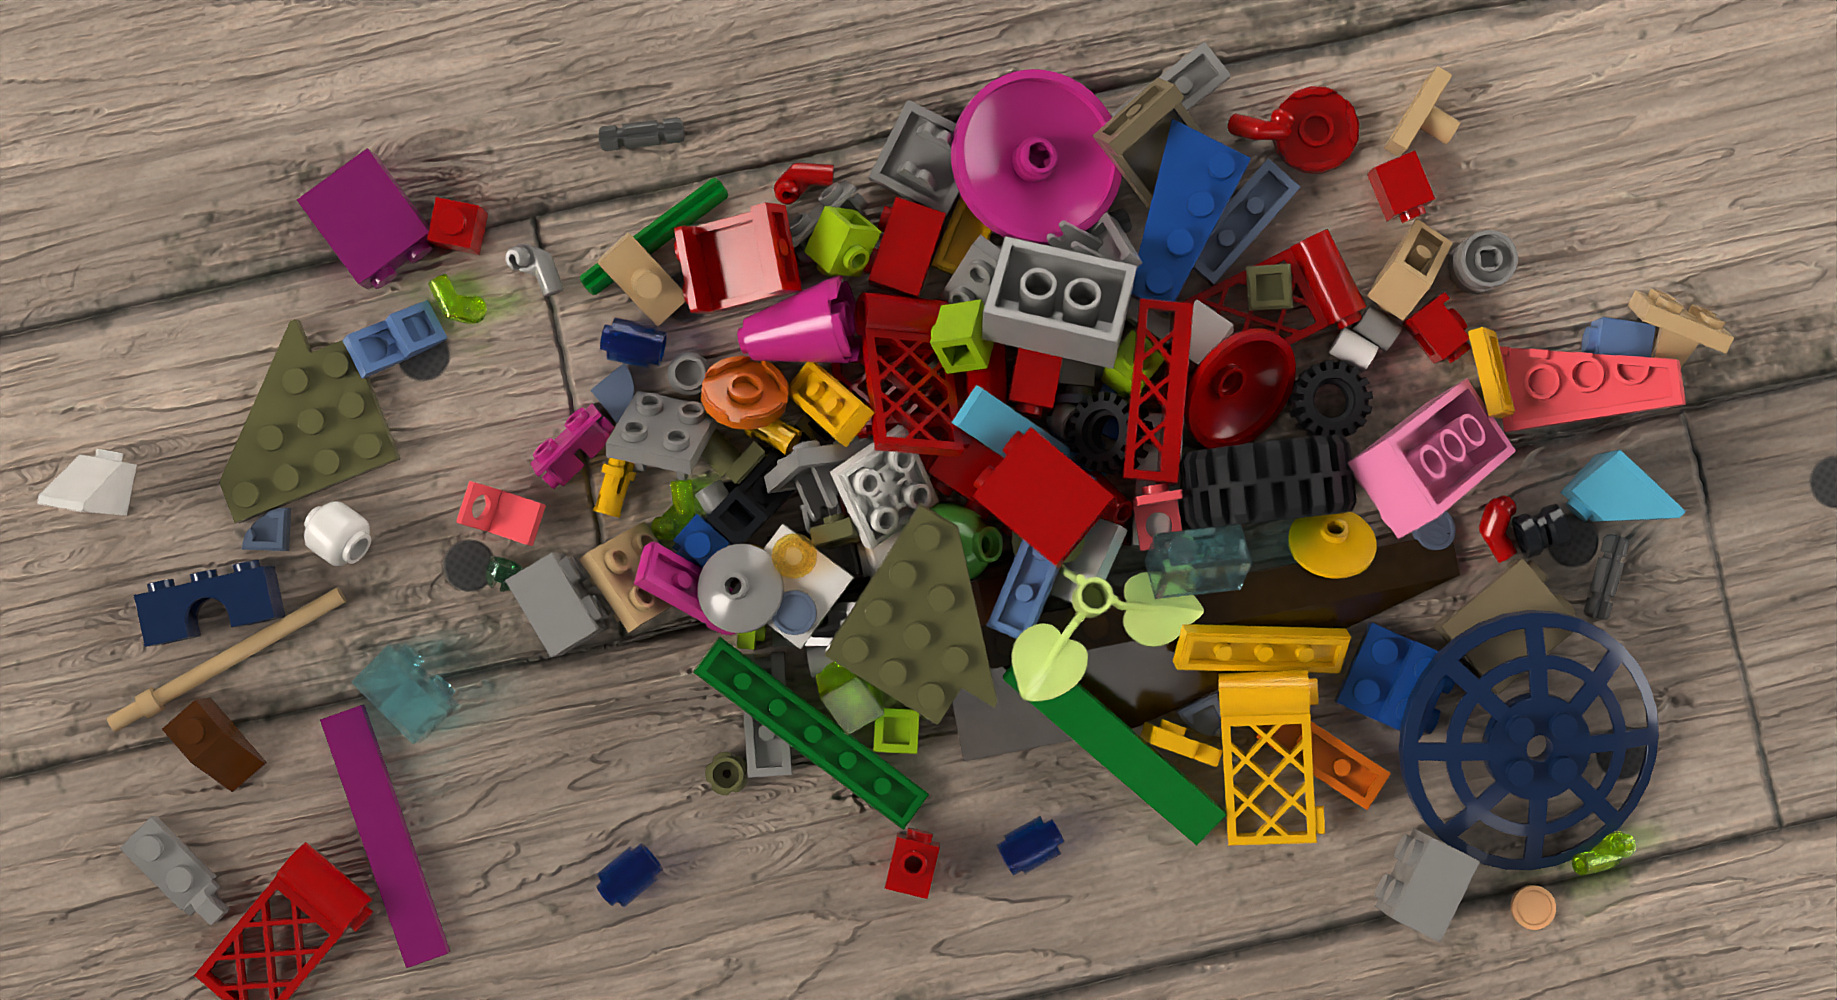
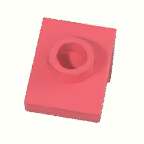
[456,481,546,546]
[1132,483,1184,551]

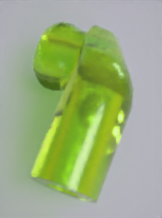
[428,274,487,325]
[651,479,695,540]
[1572,831,1636,876]

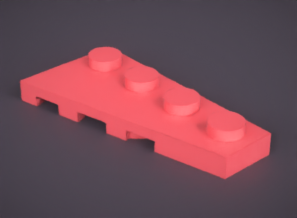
[1500,346,1686,433]

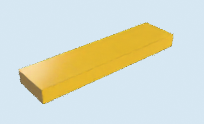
[1173,624,1351,673]

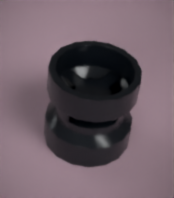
[1512,504,1571,559]

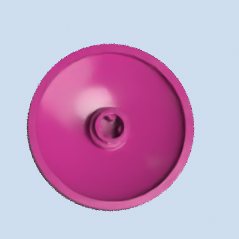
[951,69,1122,245]

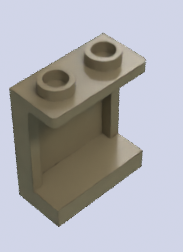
[1093,77,1204,210]
[1433,559,1576,695]

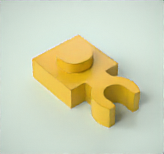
[1140,719,1223,767]

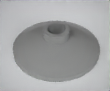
[697,544,784,633]

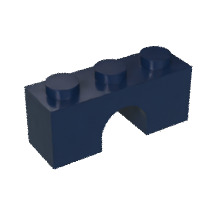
[134,559,285,647]

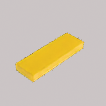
[788,362,875,447]

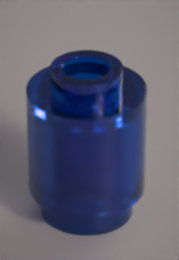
[600,317,667,368]
[997,815,1065,876]
[596,843,663,907]

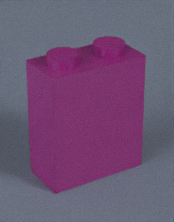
[297,148,432,290]

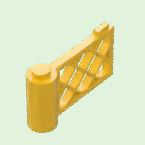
[1218,670,1325,846]

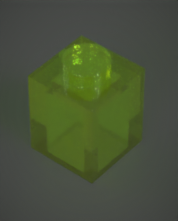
[816,661,885,735]

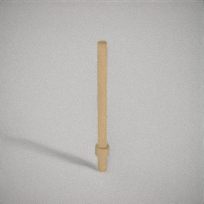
[107,587,346,732]

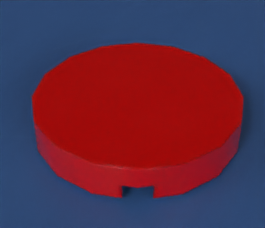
[1272,86,1360,174]

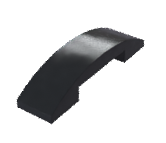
[705,413,836,545]

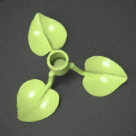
[1011,531,1204,701]

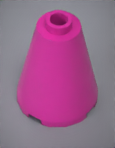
[737,275,863,363]

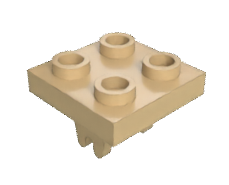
[1628,288,1734,367]
[579,521,673,633]

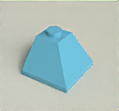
[1560,450,1686,522]

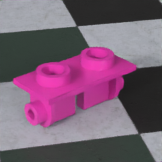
[530,403,615,489]

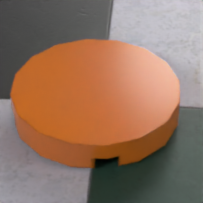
[701,356,789,430]

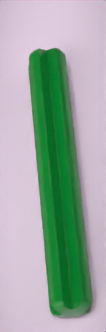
[580,177,728,295]

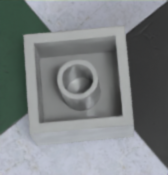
[505,552,609,657]
[1375,828,1480,942]

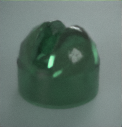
[485,556,524,592]

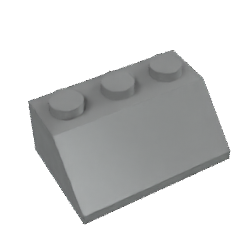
[982,236,1137,369]

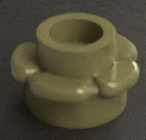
[705,752,747,795]

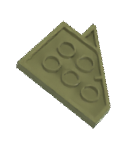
[219,319,401,523]
[824,503,998,725]

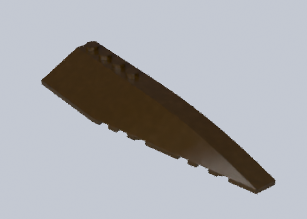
[952,533,1460,762]

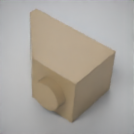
[1367,219,1453,321]

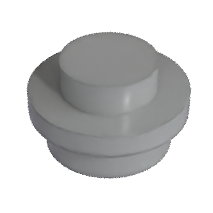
[667,352,710,396]

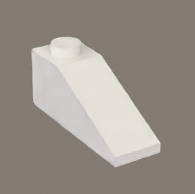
[37,449,137,516]

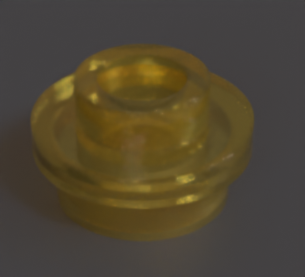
[772,534,817,578]

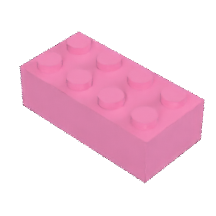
[1348,378,1516,539]

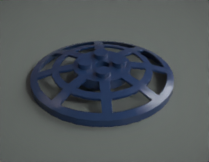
[1399,610,1659,870]

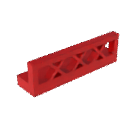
[1123,298,1194,486]

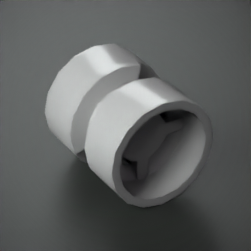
[1448,230,1518,294]

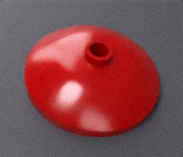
[1184,328,1296,449]

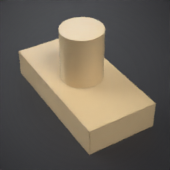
[1384,66,1461,157]
[596,232,685,327]

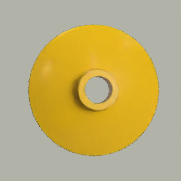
[1288,512,1377,579]

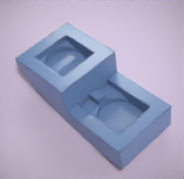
[342,300,447,379]

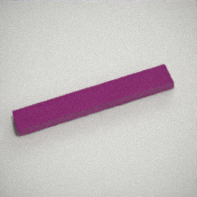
[320,704,451,968]

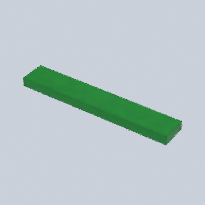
[693,637,929,830]
[1002,666,1227,846]

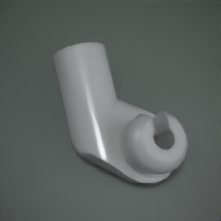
[505,243,564,297]

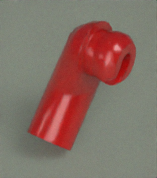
[1227,109,1295,141]
[774,162,834,205]
[1479,495,1517,563]

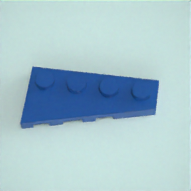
[1131,119,1251,316]

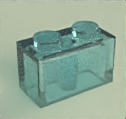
[1145,524,1252,599]
[351,643,459,744]

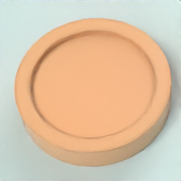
[1510,885,1556,930]

